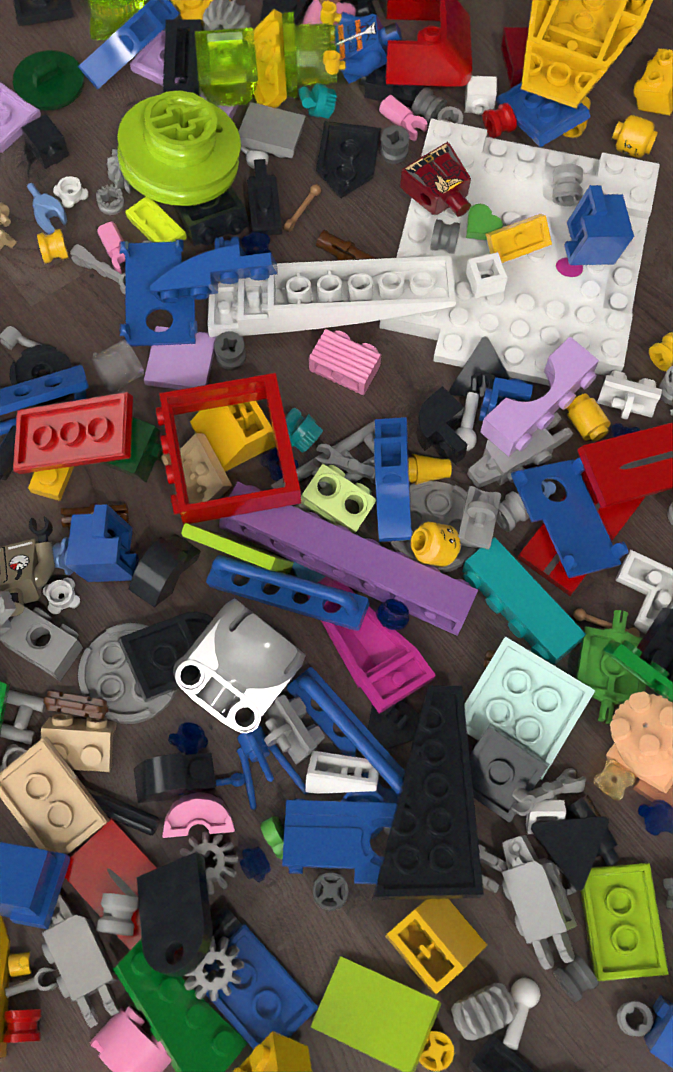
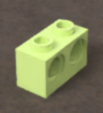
[301,464,376,534]

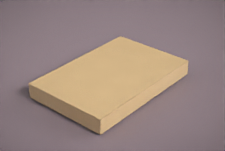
[0,737,110,855]

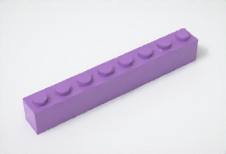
[219,482,478,636]

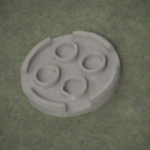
[388,480,477,573]
[78,623,177,724]

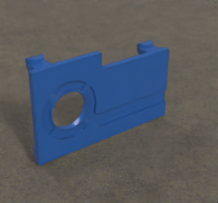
[119,239,198,347]
[511,458,629,578]
[282,798,397,884]

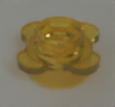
[594,759,636,800]

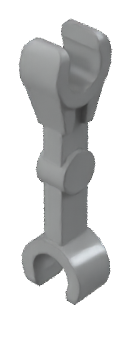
[70,244,126,295]
[313,444,376,485]
[511,768,586,816]

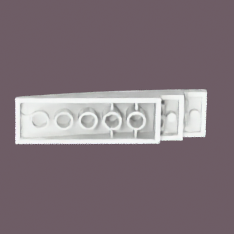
[208,256,456,338]

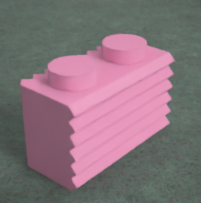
[309,329,381,395]

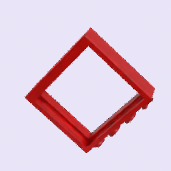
[156,373,301,525]

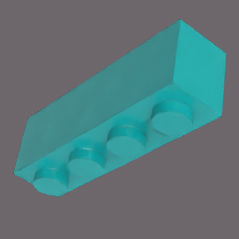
[462,537,586,665]

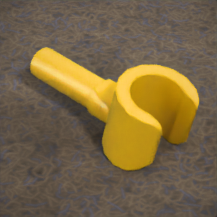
[8,952,32,977]

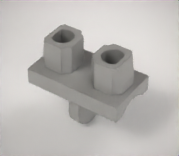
[458,486,501,549]
[264,694,325,765]

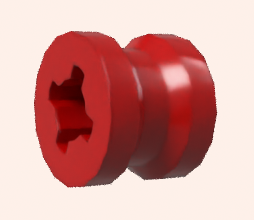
[482,103,517,139]
[2,1009,42,1043]

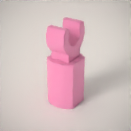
[379,95,428,141]
[97,221,125,274]

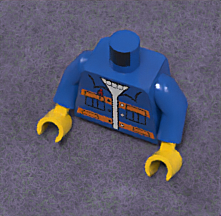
[320,1,402,84]

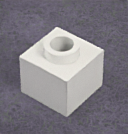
[465,76,496,115]
[466,252,507,298]

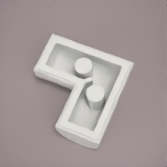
[615,550,673,634]

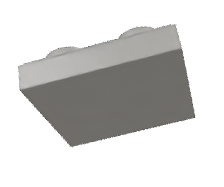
[238,102,306,158]

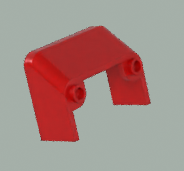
[386,0,473,86]

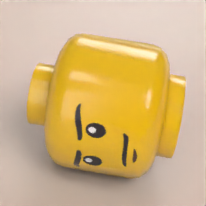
[612,115,658,159]
[411,521,461,567]

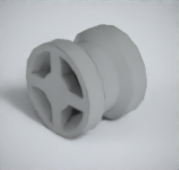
[496,491,529,532]

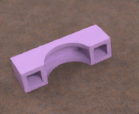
[480,337,599,457]

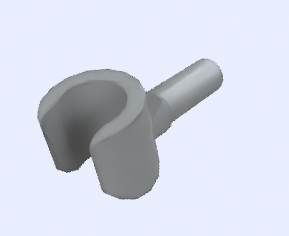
[0,326,42,349]
[4,968,58,998]

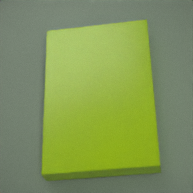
[181,523,294,574]
[581,863,668,981]
[311,956,442,1072]

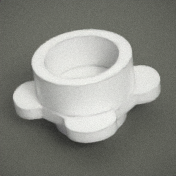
[53,176,88,208]
[43,578,80,614]

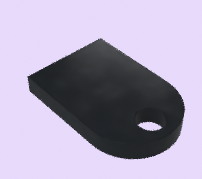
[118,612,214,702]
[137,852,213,977]

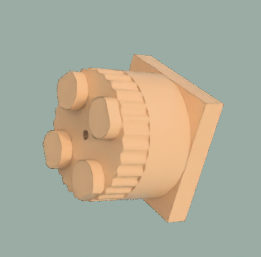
[606,691,673,794]

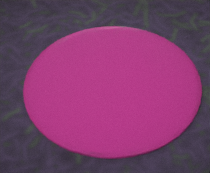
[556,258,583,277]

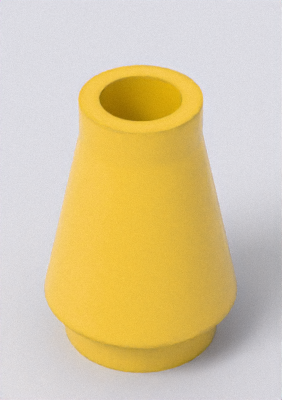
[409,454,452,485]

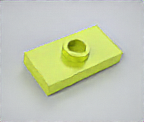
[125,197,187,243]

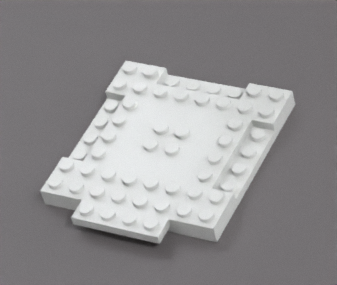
[379,119,660,386]

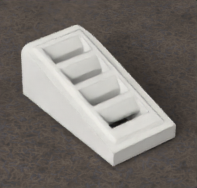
[305,751,379,793]

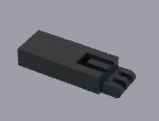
[163,19,203,97]

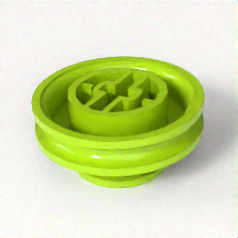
[118,90,241,206]

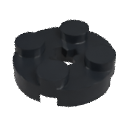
[9,344,72,406]

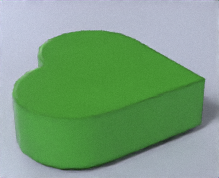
[466,204,503,240]
[260,816,284,860]

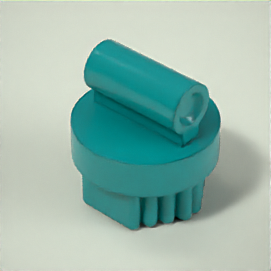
[298,83,337,119]
[285,408,323,452]

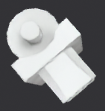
[597,370,662,420]

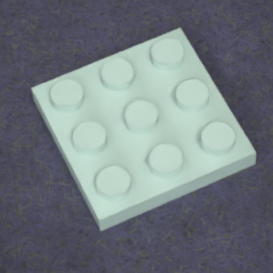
[464,637,595,780]

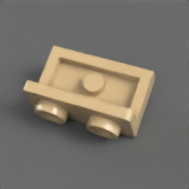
[161,433,232,504]
[41,714,116,772]

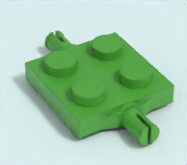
[576,610,646,724]

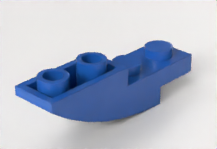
[78,0,180,90]
[150,244,278,303]
[374,417,412,542]

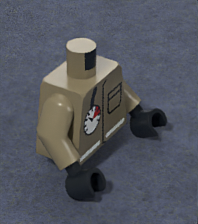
[0,516,55,616]

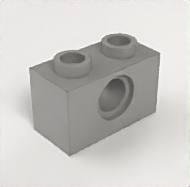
[0,606,83,681]

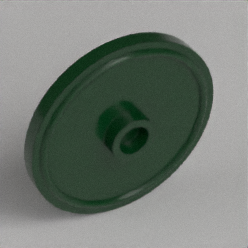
[13,50,85,110]

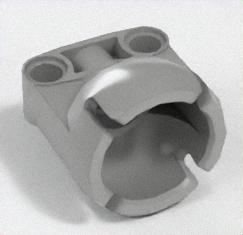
[173,598,306,733]

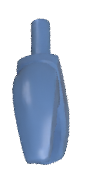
[27,183,67,234]

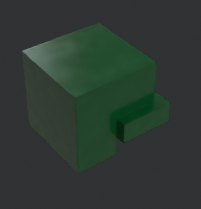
[101,417,163,483]

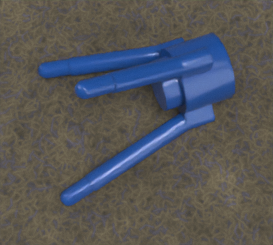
[237,726,309,810]

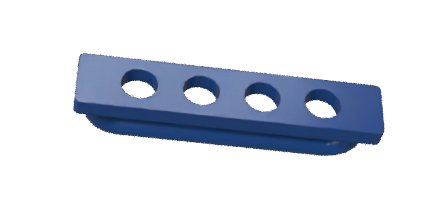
[0,365,89,436]
[206,555,370,631]
[287,667,405,803]

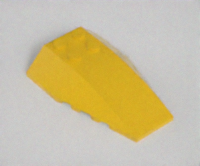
[521,0,653,108]

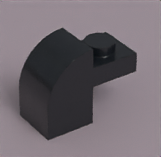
[417,386,468,465]
[128,534,201,607]
[134,752,217,803]

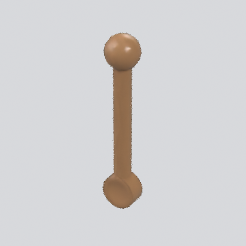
[284,184,321,232]
[573,608,640,637]

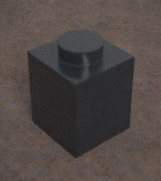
[21,114,70,169]

